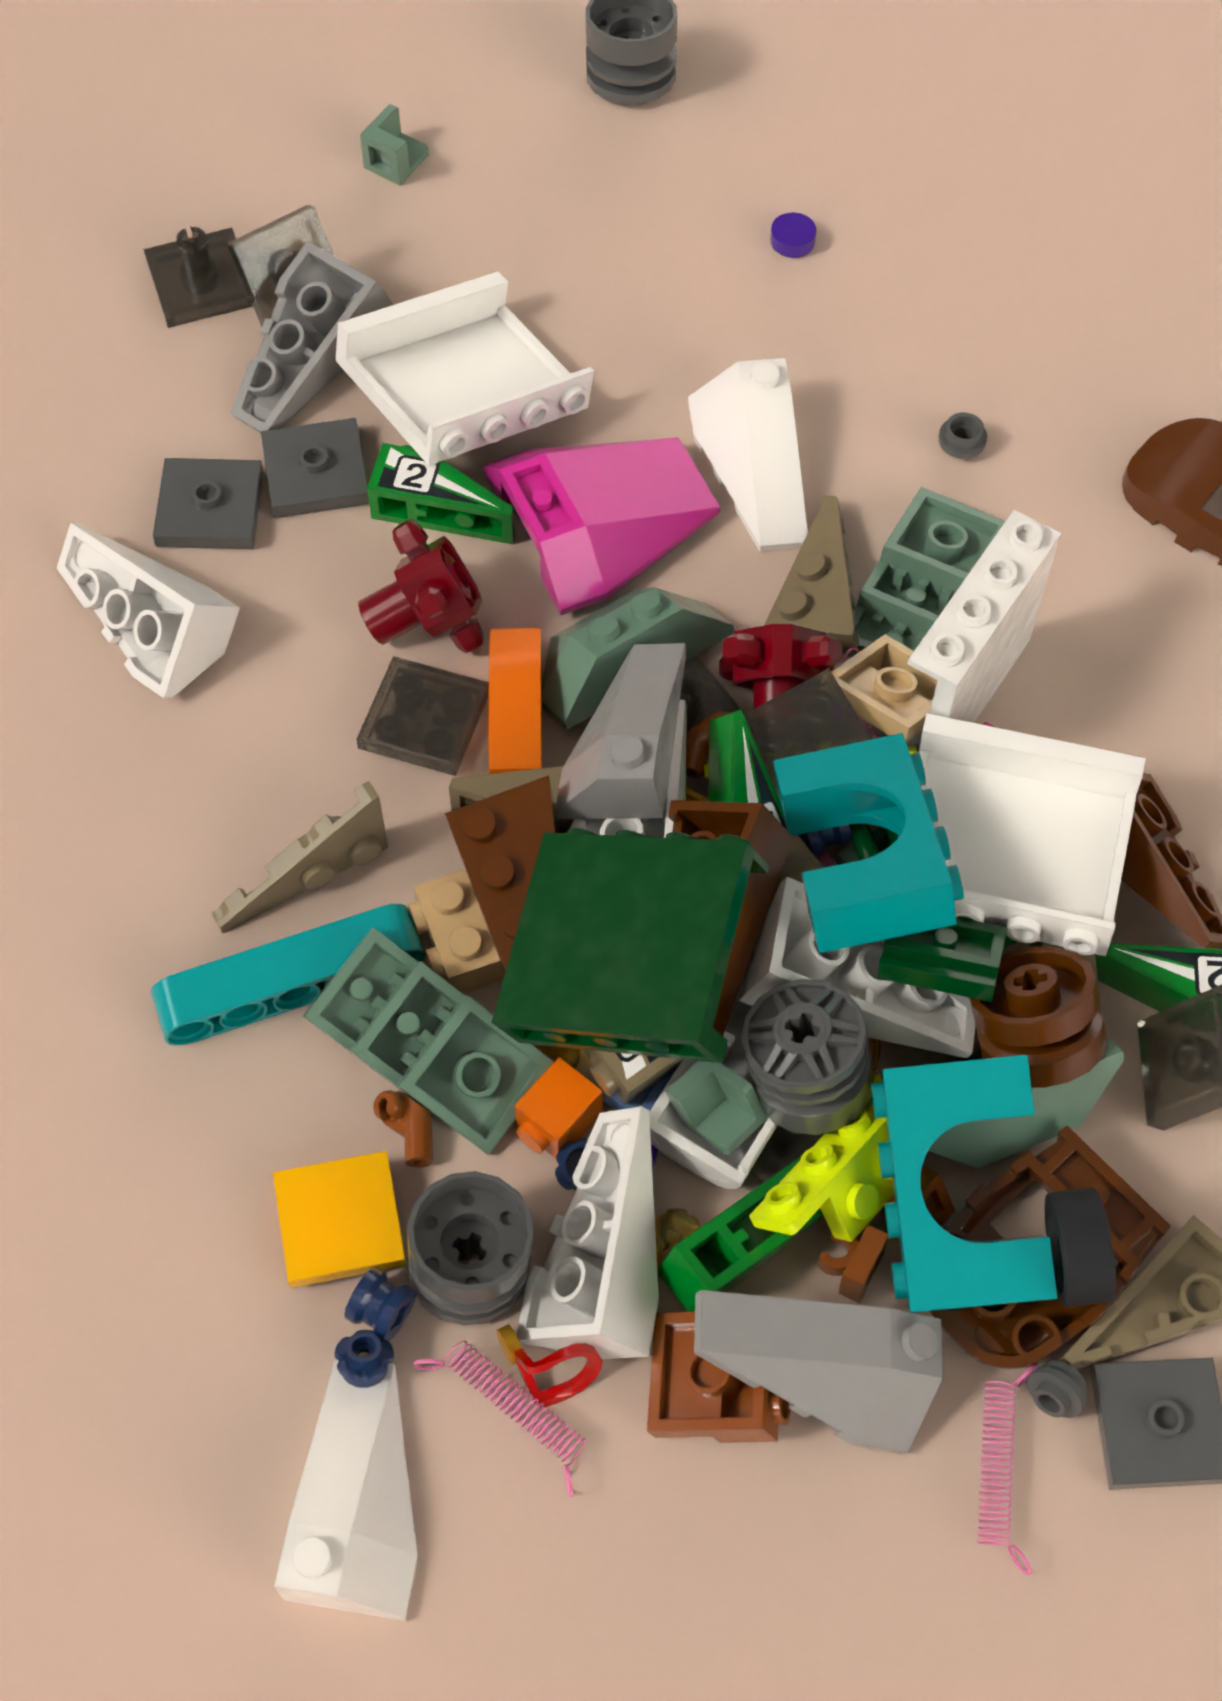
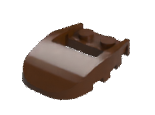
[1122,418,1222,566]
[929,1126,1171,1369]

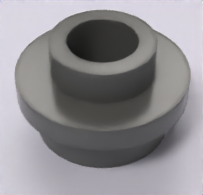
[938,412,987,459]
[1027,1360,1087,1418]

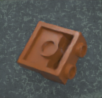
[647,1311,791,1443]

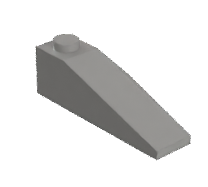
[231,241,394,433]
[555,643,687,819]
[694,1290,943,1454]

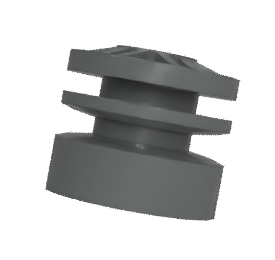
[586,0,677,105]
[741,979,875,1135]
[407,1171,534,1326]

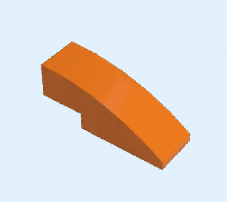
[489,628,542,774]

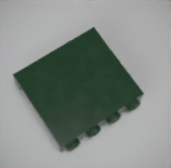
[491,828,769,1063]

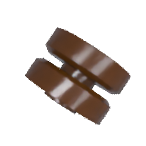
[969,947,1108,1088]

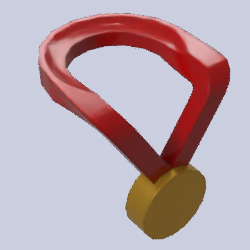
[496,1324,603,1408]

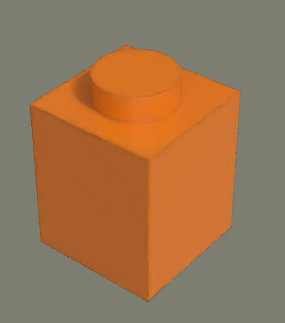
[514,1057,603,1158]

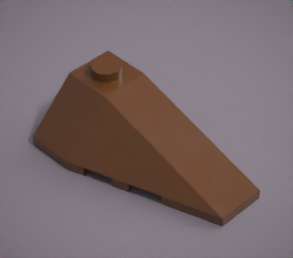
[1121,773,1222,950]

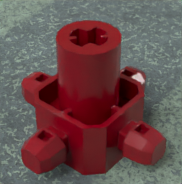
[358,519,484,653]
[719,624,842,743]

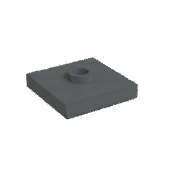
[261,418,369,518]
[153,458,263,549]
[1090,1358,1222,1490]

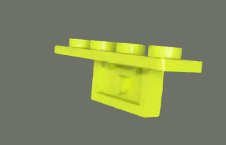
[749,1073,894,1242]

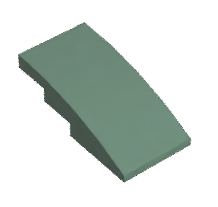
[842,487,1005,657]
[303,927,554,1155]

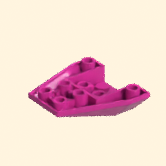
[483,437,720,616]

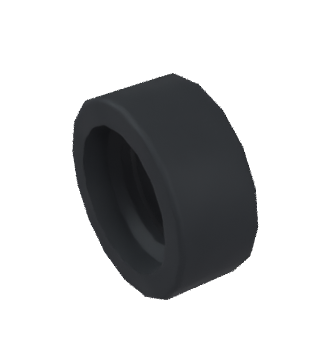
[1044,1187,1116,1307]

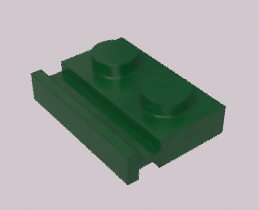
[877,917,1007,1002]

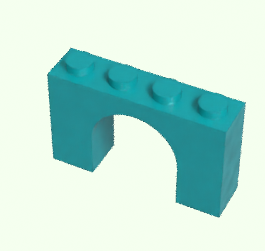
[773,733,964,953]
[871,1055,1058,1313]

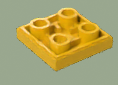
[273,1151,407,1288]

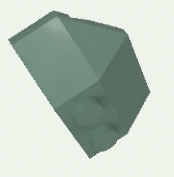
[542,587,735,730]
[928,1035,1124,1169]

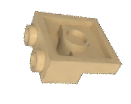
[820,634,937,743]
[408,869,505,993]

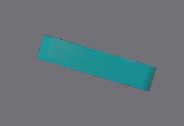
[151,904,425,1046]

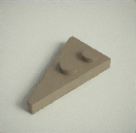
[764,496,860,648]
[212,781,388,933]
[1060,1215,1222,1371]

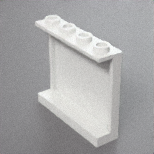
[336,271,595,466]
[907,510,1062,753]
[898,713,1146,956]

